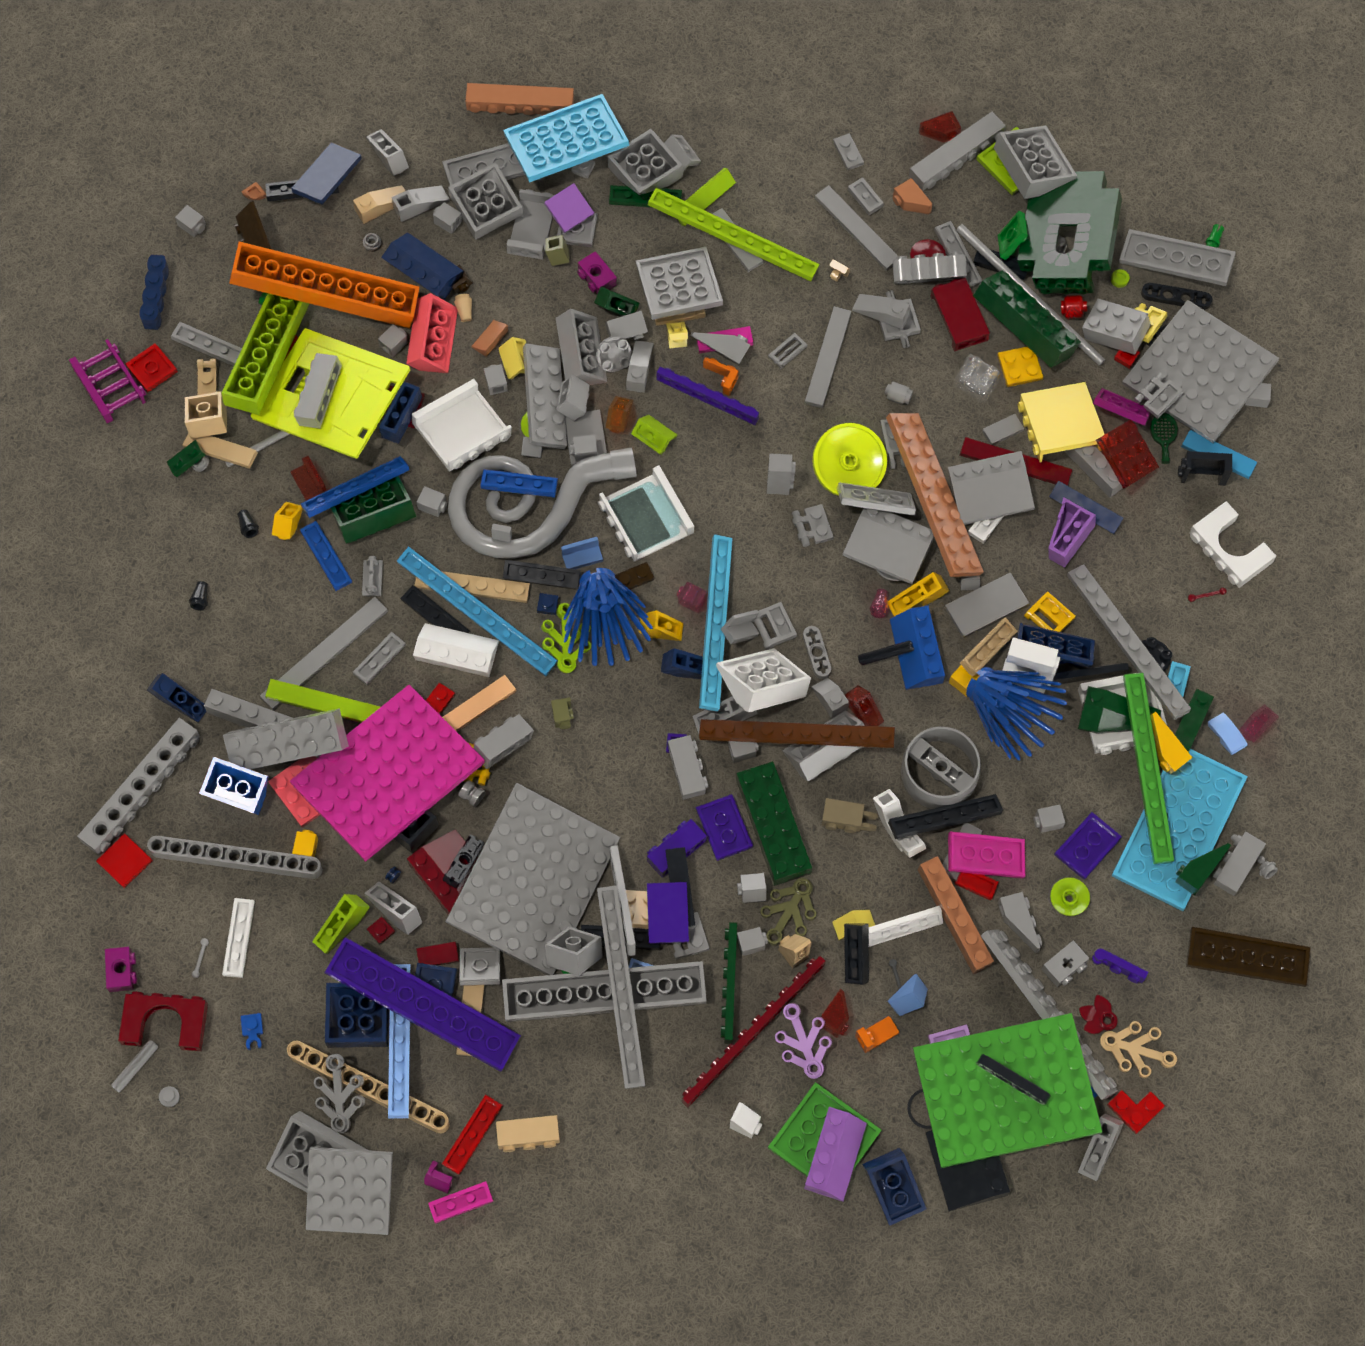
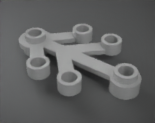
[314,1054,365,1133]

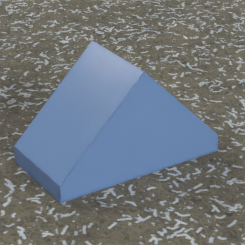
[888,974,928,1016]

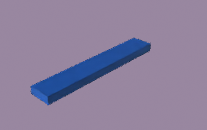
[301,456,410,518]

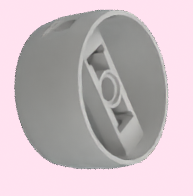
[901,727,981,809]

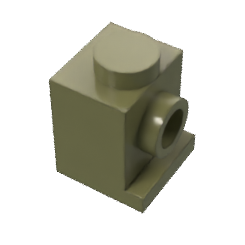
[551,697,574,729]

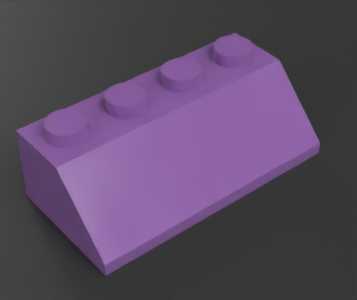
[804,1107,867,1201]

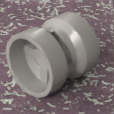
[458,780,486,807]

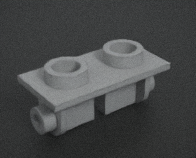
[362,556,383,596]

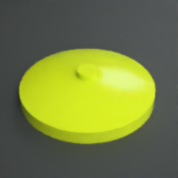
[812,423,887,496]

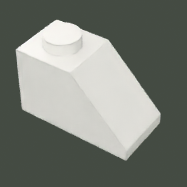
[730,1102,762,1139]

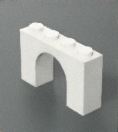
[1190,501,1276,588]
[1002,637,1060,693]

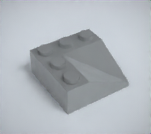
[608,129,683,195]
[448,163,522,240]

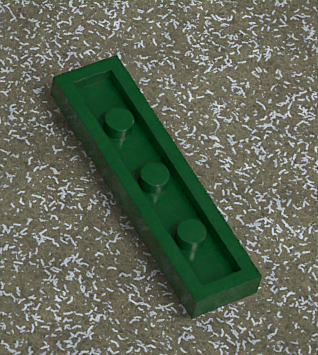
[609,185,682,207]

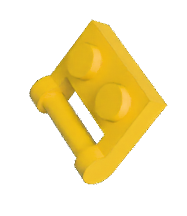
[1024,591,1076,632]

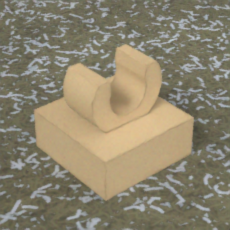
[829,259,850,282]

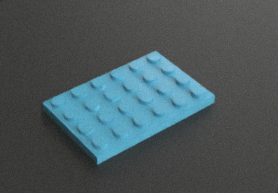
[503,94,629,183]

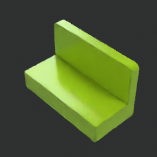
[631,415,677,454]

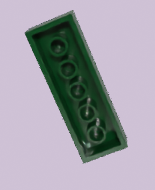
[973,270,1081,368]
[736,761,812,886]

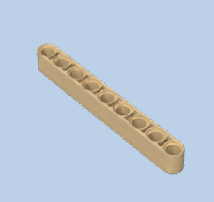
[287,1041,450,1133]

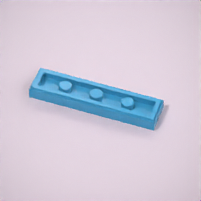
[1181,430,1257,479]

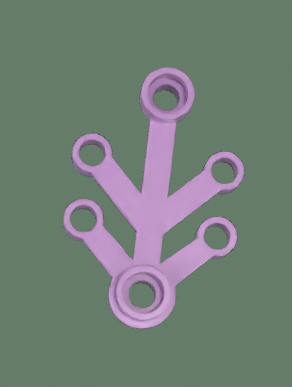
[775,1003,832,1079]

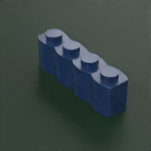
[140,255,169,330]

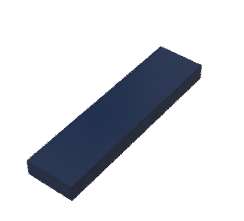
[1049,481,1124,534]

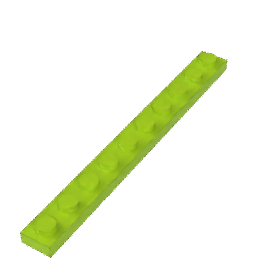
[648,188,819,281]

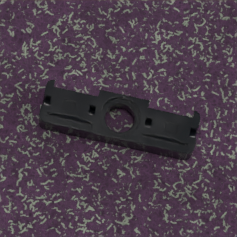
[443,835,484,888]

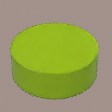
[1111,269,1130,288]

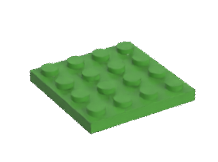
[768,1082,882,1177]

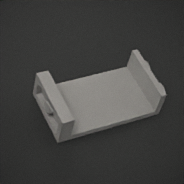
[507,189,555,260]

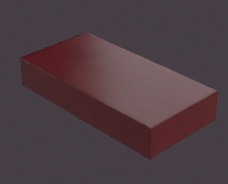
[416,941,459,966]

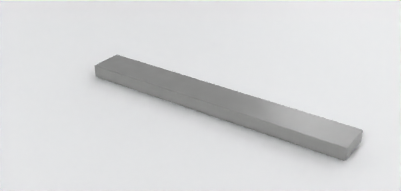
[260,597,388,711]

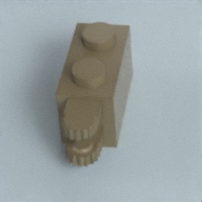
[821,798,879,834]

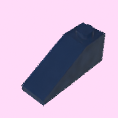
[661,648,703,679]

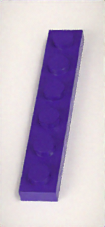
[656,367,759,425]

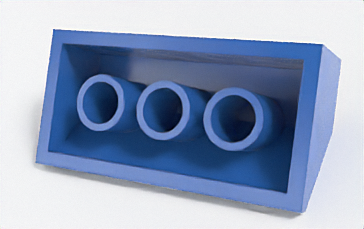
[890,605,945,690]

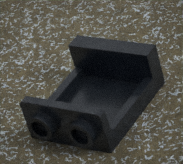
[1178,451,1233,486]

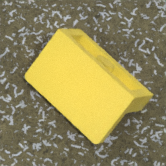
[498,337,526,379]

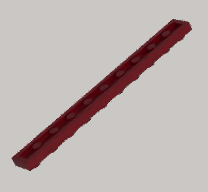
[682,956,826,1108]

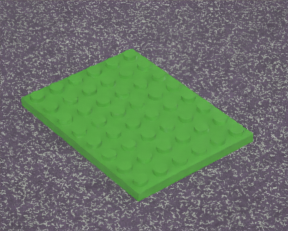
[913,1013,1102,1168]

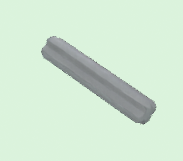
[111,1040,158,1092]

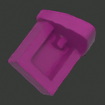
[424,1160,453,1194]

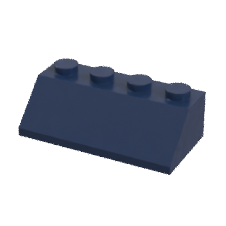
[381,232,464,300]

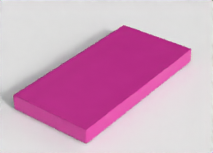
[948,831,1025,878]

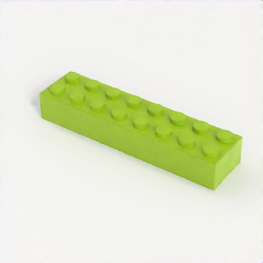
[222,293,309,415]

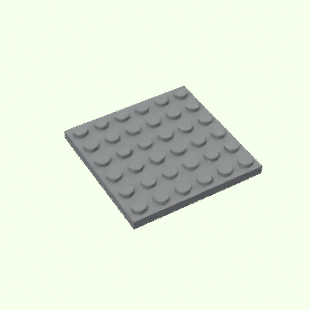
[1122,300,1279,443]

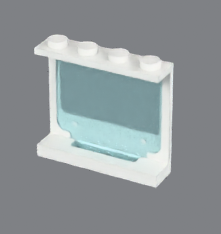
[598,465,694,562]

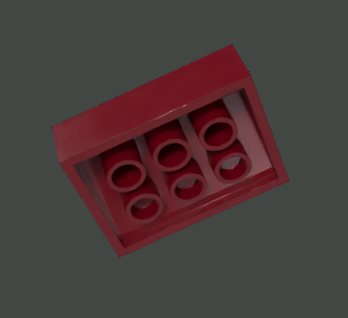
[407,829,478,915]

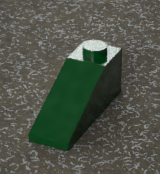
[1175,688,1214,752]
[1175,843,1231,896]

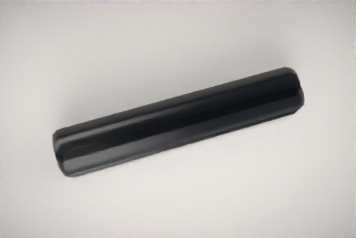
[858,640,914,665]

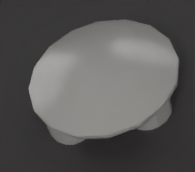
[596,336,632,372]

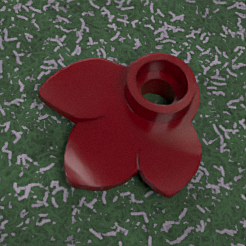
[1079,995,1118,1034]

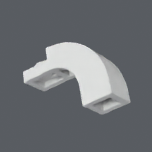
[873,789,926,858]

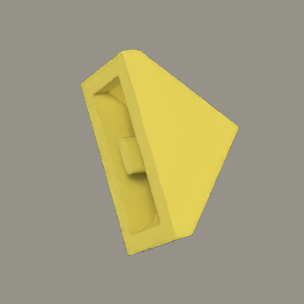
[832,910,875,940]

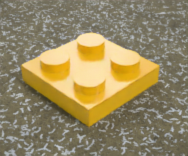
[997,346,1043,387]

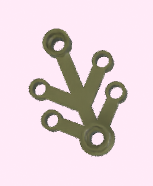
[760,878,816,946]

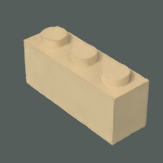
[496,1115,560,1152]

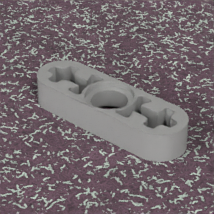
[803,626,831,679]

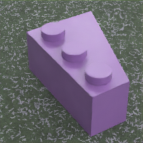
[1048,497,1096,568]

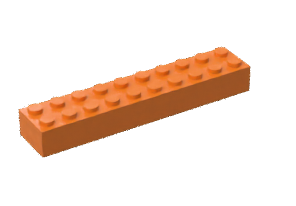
[229,241,419,328]

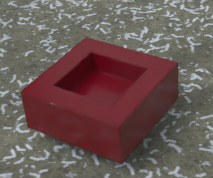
[367,916,395,945]

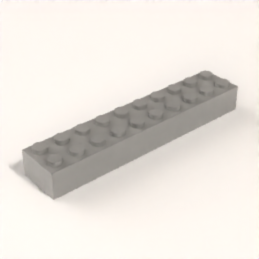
[502,961,706,1022]

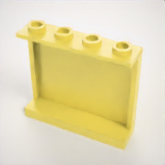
[1018,382,1106,462]

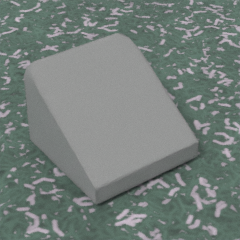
[521,437,542,458]
[960,576,980,590]

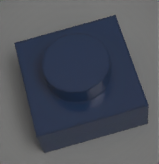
[537,593,559,615]

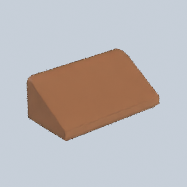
[471,320,508,357]

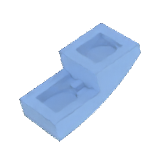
[1208,712,1248,755]

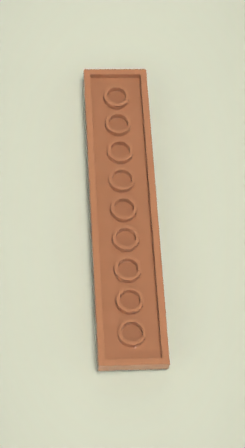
[886,413,984,577]

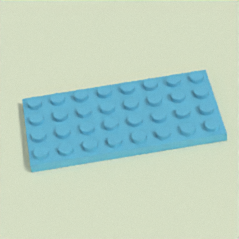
[1112,749,1248,911]

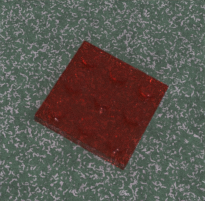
[1096,420,1159,489]

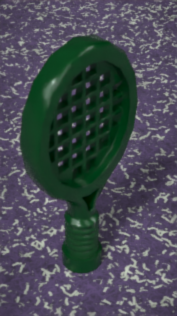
[1150,413,1178,464]

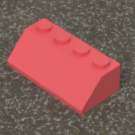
[406,293,458,373]

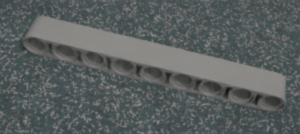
[147,836,323,879]

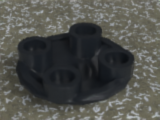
[1141,637,1172,671]

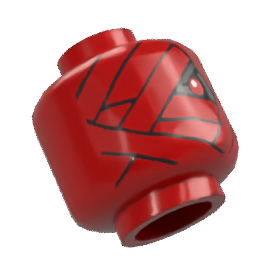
[1061,295,1088,319]

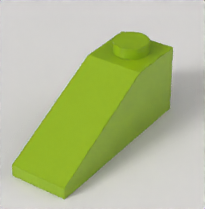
[312,894,370,954]

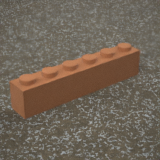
[466,83,574,115]
[918,856,994,974]

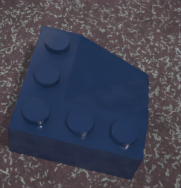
[325,983,389,1048]

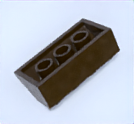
[234,201,271,249]

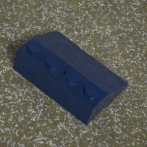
[1016,623,1095,668]

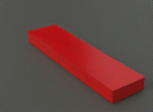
[442,1095,503,1175]

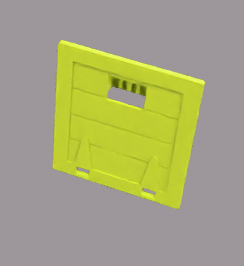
[251,328,410,459]

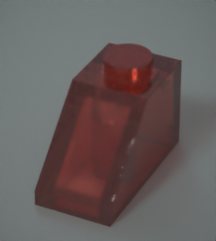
[919,111,961,143]
[845,685,884,726]
[817,989,850,1038]

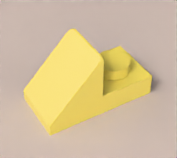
[666,322,688,348]

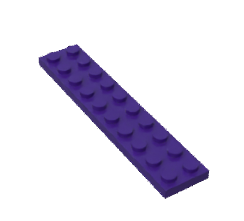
[325,937,521,1072]

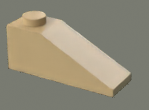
[353,185,405,224]
[778,934,812,968]

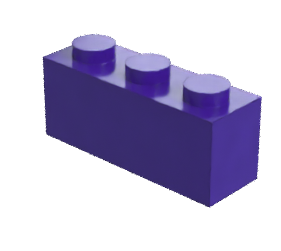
[647,819,707,878]

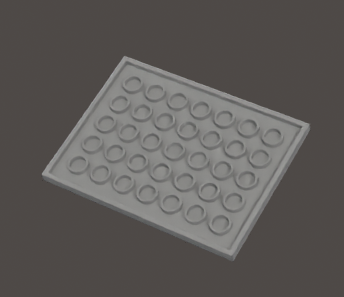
[445,783,620,975]

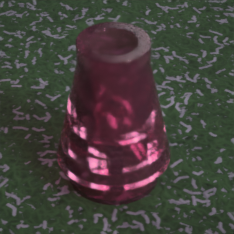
[870,589,888,618]

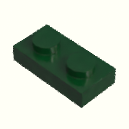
[167,439,206,477]

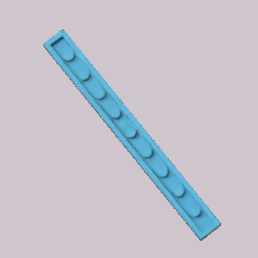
[699,534,732,712]

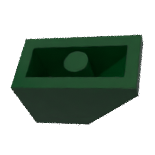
[594,286,640,316]

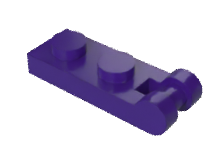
[1092,949,1148,983]

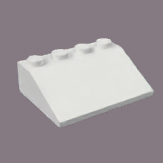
[716,648,811,712]

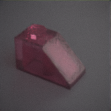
[1239,704,1279,743]

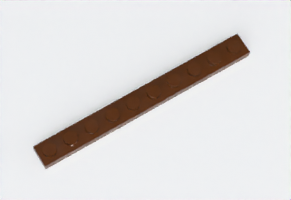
[699,719,895,748]

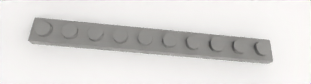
[1067,564,1191,720]
[597,885,645,1089]

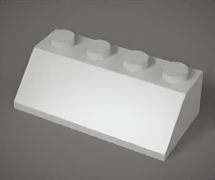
[413,623,499,677]

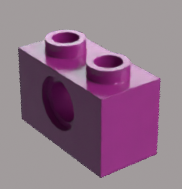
[577,251,617,294]
[105,947,137,992]

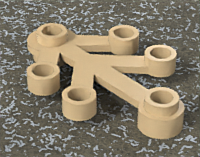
[1100,1021,1177,1078]

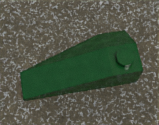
[1078,686,1161,733]

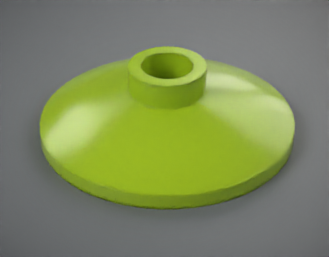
[1050,878,1090,916]

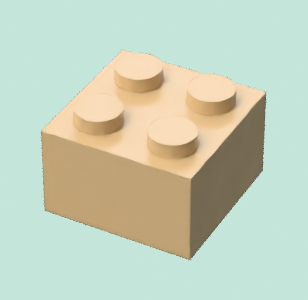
[185,391,227,439]

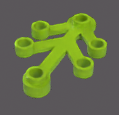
[541,603,591,673]

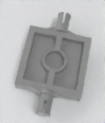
[879,290,921,348]

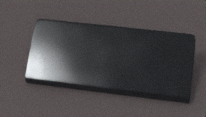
[844,923,869,985]

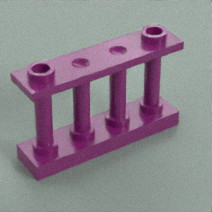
[69,339,146,423]

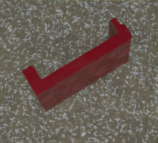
[930,278,990,351]

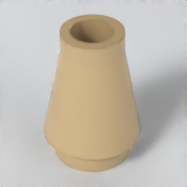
[454,294,472,322]

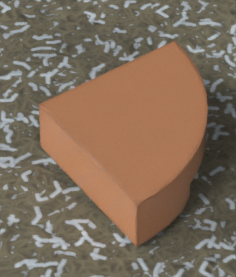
[241,182,266,200]

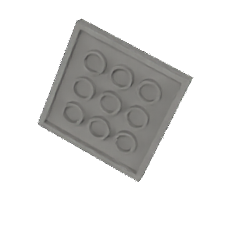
[636,247,723,320]
[306,1147,393,1235]

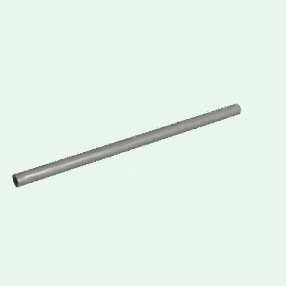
[956,224,1106,366]

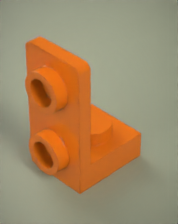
[703,357,739,396]
[855,1016,899,1053]

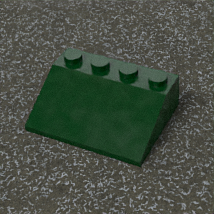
[330,476,416,544]

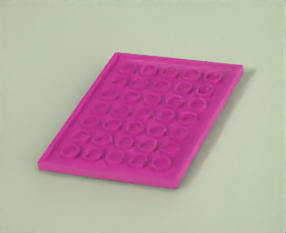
[290,685,485,862]

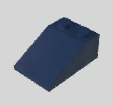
[862,1148,927,1226]

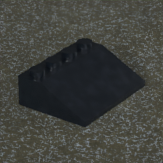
[925,1130,1010,1212]

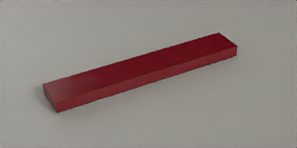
[959,437,1072,485]

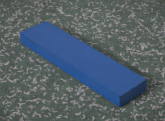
[480,469,558,498]
[300,521,352,591]

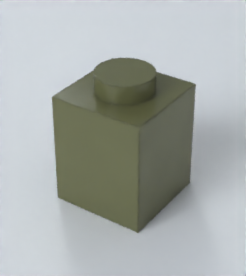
[545,235,569,266]

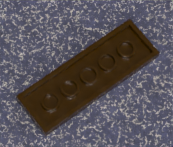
[1186,927,1311,987]

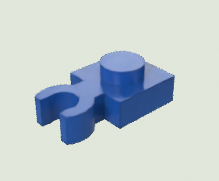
[241,1013,263,1050]

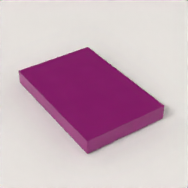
[1093,388,1151,426]

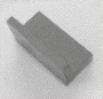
[664,134,701,172]
[721,610,760,644]

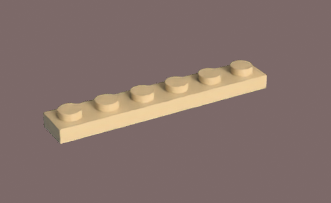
[414,571,530,603]

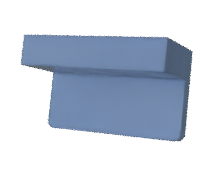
[561,537,603,569]

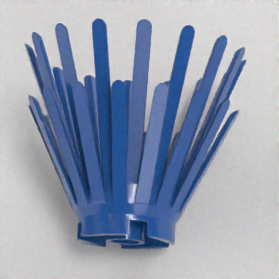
[563,568,653,666]
[966,667,1067,761]

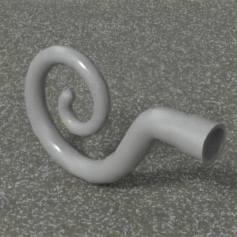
[448,447,637,559]

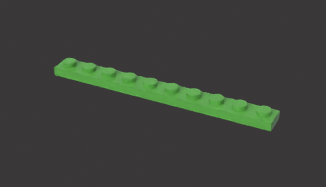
[1123,673,1174,864]

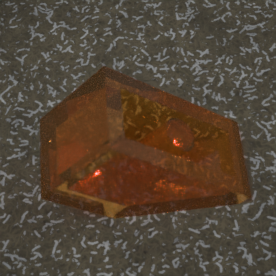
[605,396,634,433]

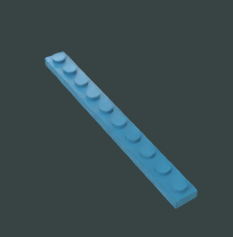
[397,546,557,677]

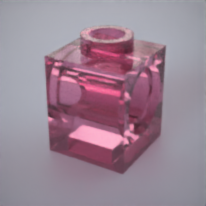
[676,581,707,613]

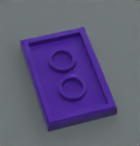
[696,794,753,861]
[1054,812,1122,880]
[647,882,689,944]

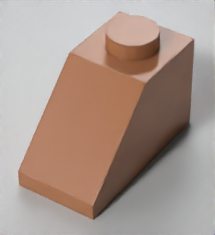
[893,178,933,214]

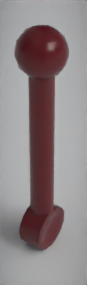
[1188,588,1227,602]

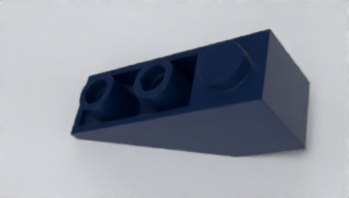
[147,673,206,723]

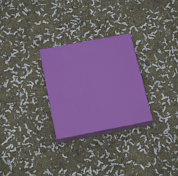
[544,183,594,233]

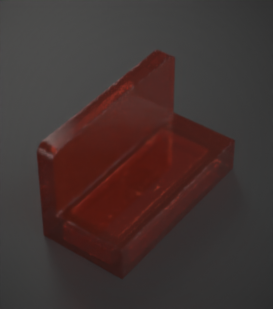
[291,456,327,501]

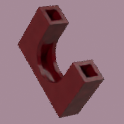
[118,991,208,1052]

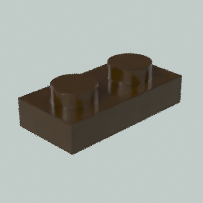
[615,562,654,590]

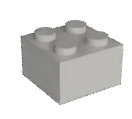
[545,927,602,976]

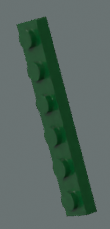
[721,922,737,1044]

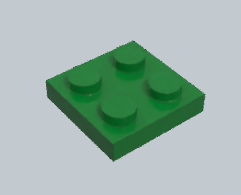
[998,211,1028,260]

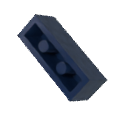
[379,381,422,444]

